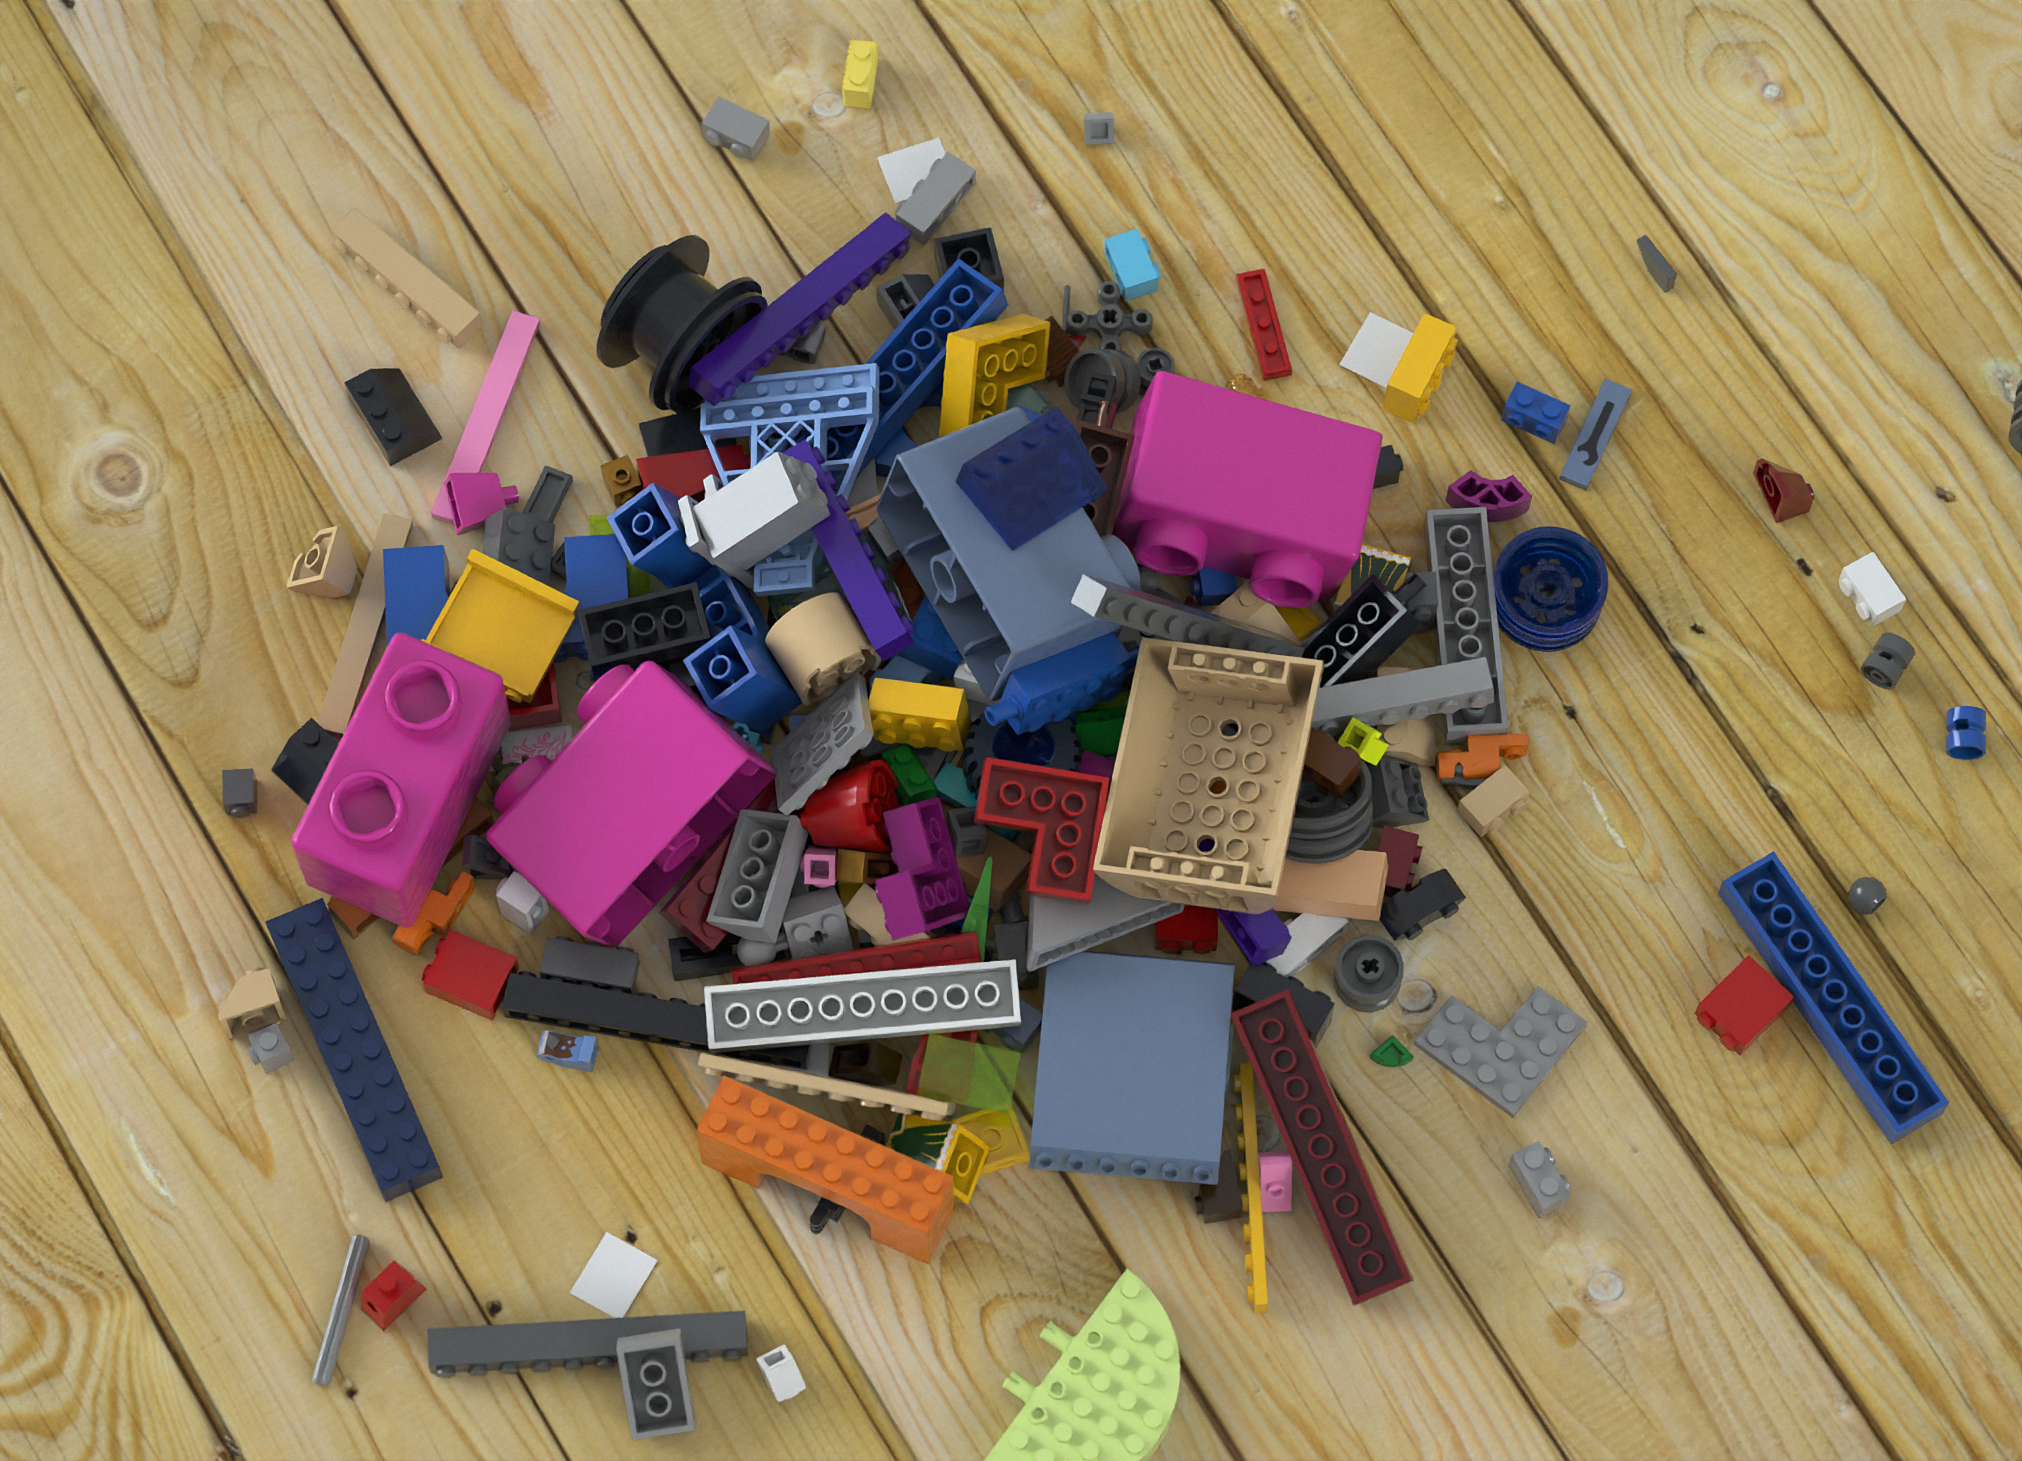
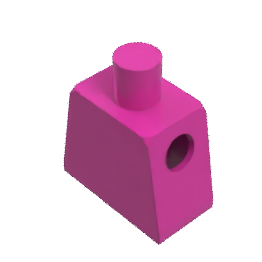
[444,473,519,536]

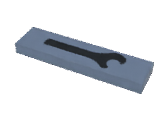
[1559,379,1632,491]

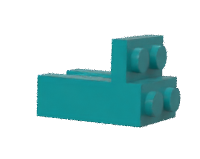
[934,762,1021,843]

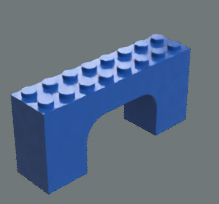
[607,483,803,733]
[383,534,631,663]

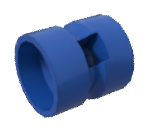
[1946,706,1986,760]

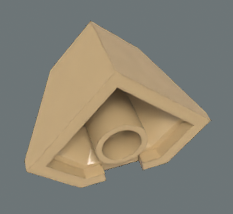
[286,526,357,599]

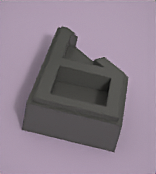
[1637,235,1677,293]

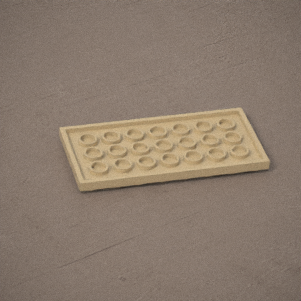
[698,1053,956,1120]

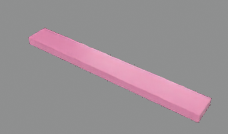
[431,310,540,524]

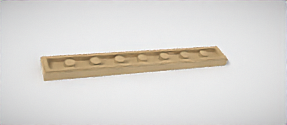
[317,513,413,737]

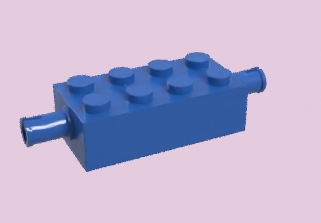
[984,632,1140,735]

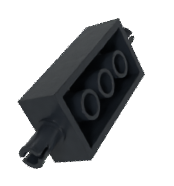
[1301,572,1428,688]

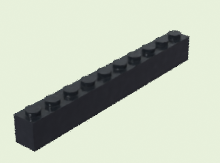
[502,971,812,1070]

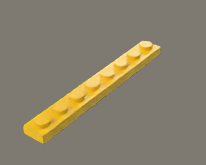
[1233,1063,1268,1313]

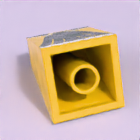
[1333,543,1413,611]
[886,1113,990,1204]

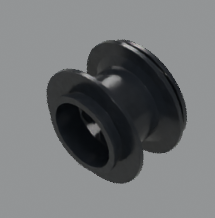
[596,235,768,413]

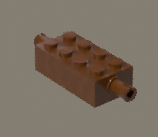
[1066,401,1135,537]

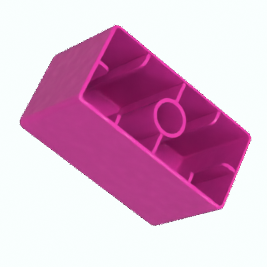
[1112,371,1383,608]
[291,632,511,927]
[486,661,777,948]

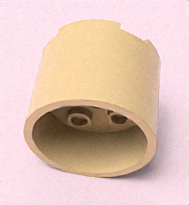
[765,592,881,706]

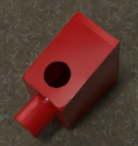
[361,1261,427,1331]

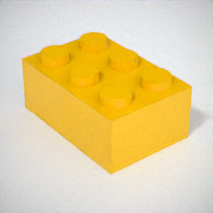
[1383,313,1458,424]
[868,678,972,752]

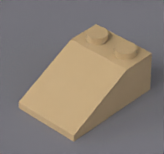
[1211,580,1302,646]

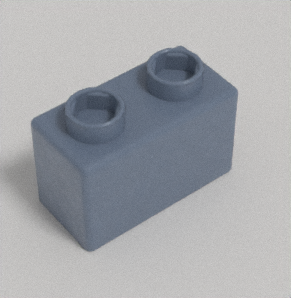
[877,407,1141,702]

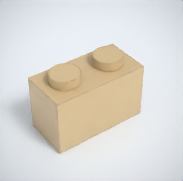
[1457,765,1529,837]

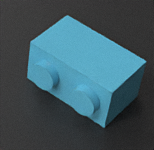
[1104,229,1161,302]

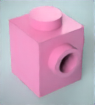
[800,845,840,888]

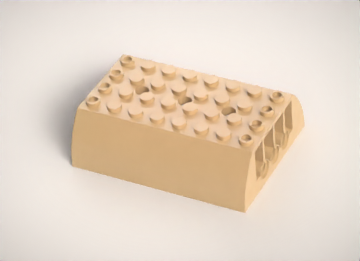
[1093,637,1324,914]

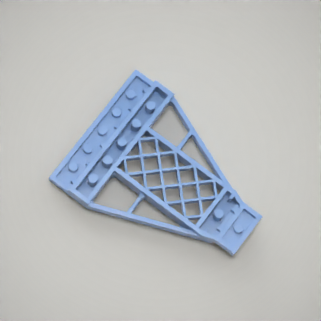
[700,363,879,597]

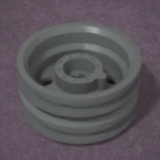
[1285,759,1373,863]

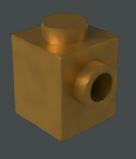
[600,455,642,507]

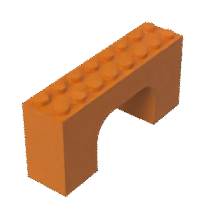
[696,1076,954,1264]

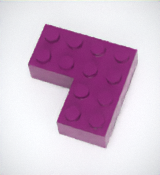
[875,796,970,941]

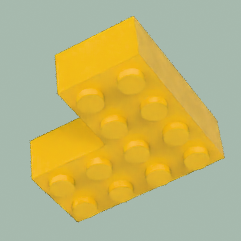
[939,314,1050,438]

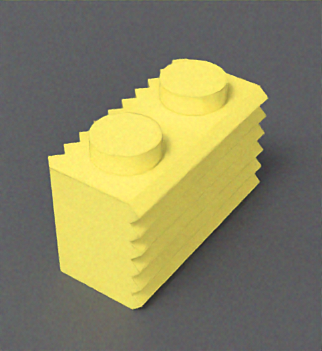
[842,39,878,109]

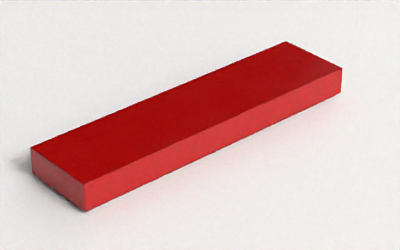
[1236,268,1292,381]

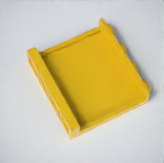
[421,548,581,703]

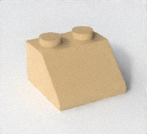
[218,968,287,1040]

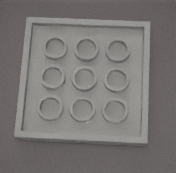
[771,671,873,816]

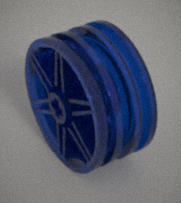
[1493,526,1608,652]

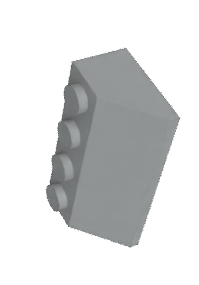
[706,809,809,943]

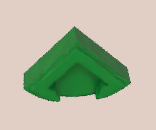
[1369,1035,1414,1067]

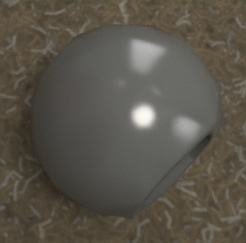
[1848,877,1887,915]

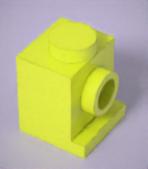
[1337,717,1389,766]

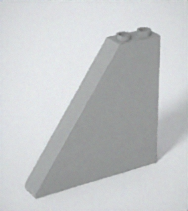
[1026,793,1185,972]

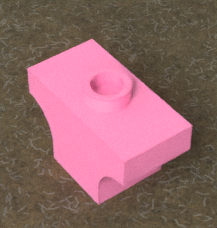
[1258,1151,1292,1212]

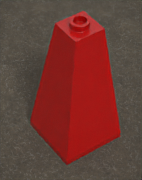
[636,445,751,503]

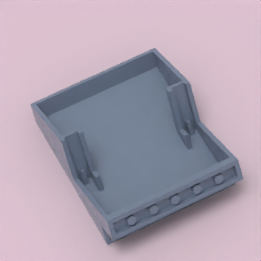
[1029,951,1235,1185]

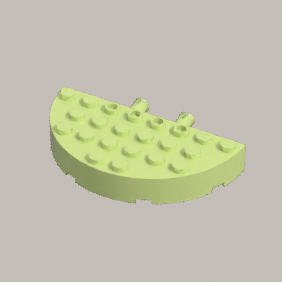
[984,1269,1180,1461]

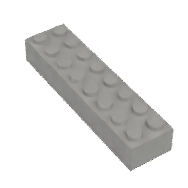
[1424,507,1508,745]

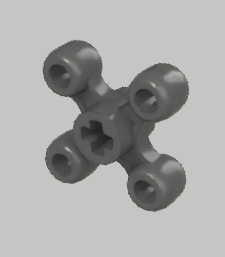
[1066,281,1153,351]

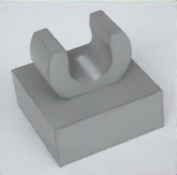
[1084,112,1114,145]

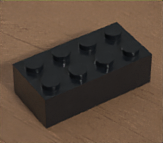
[578,582,711,678]

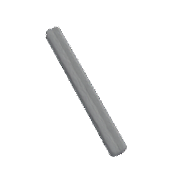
[312,1234,369,1386]

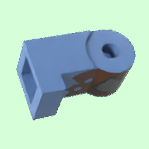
[536,1031,599,1072]

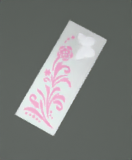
[489,725,572,771]

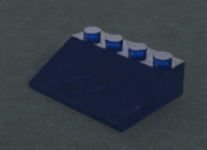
[956,406,1108,551]

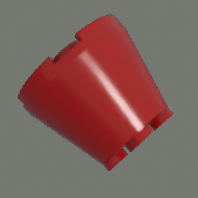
[800,760,898,853]

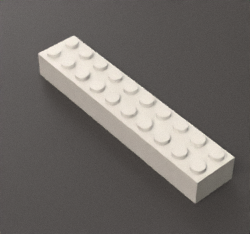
[704,960,1021,1053]

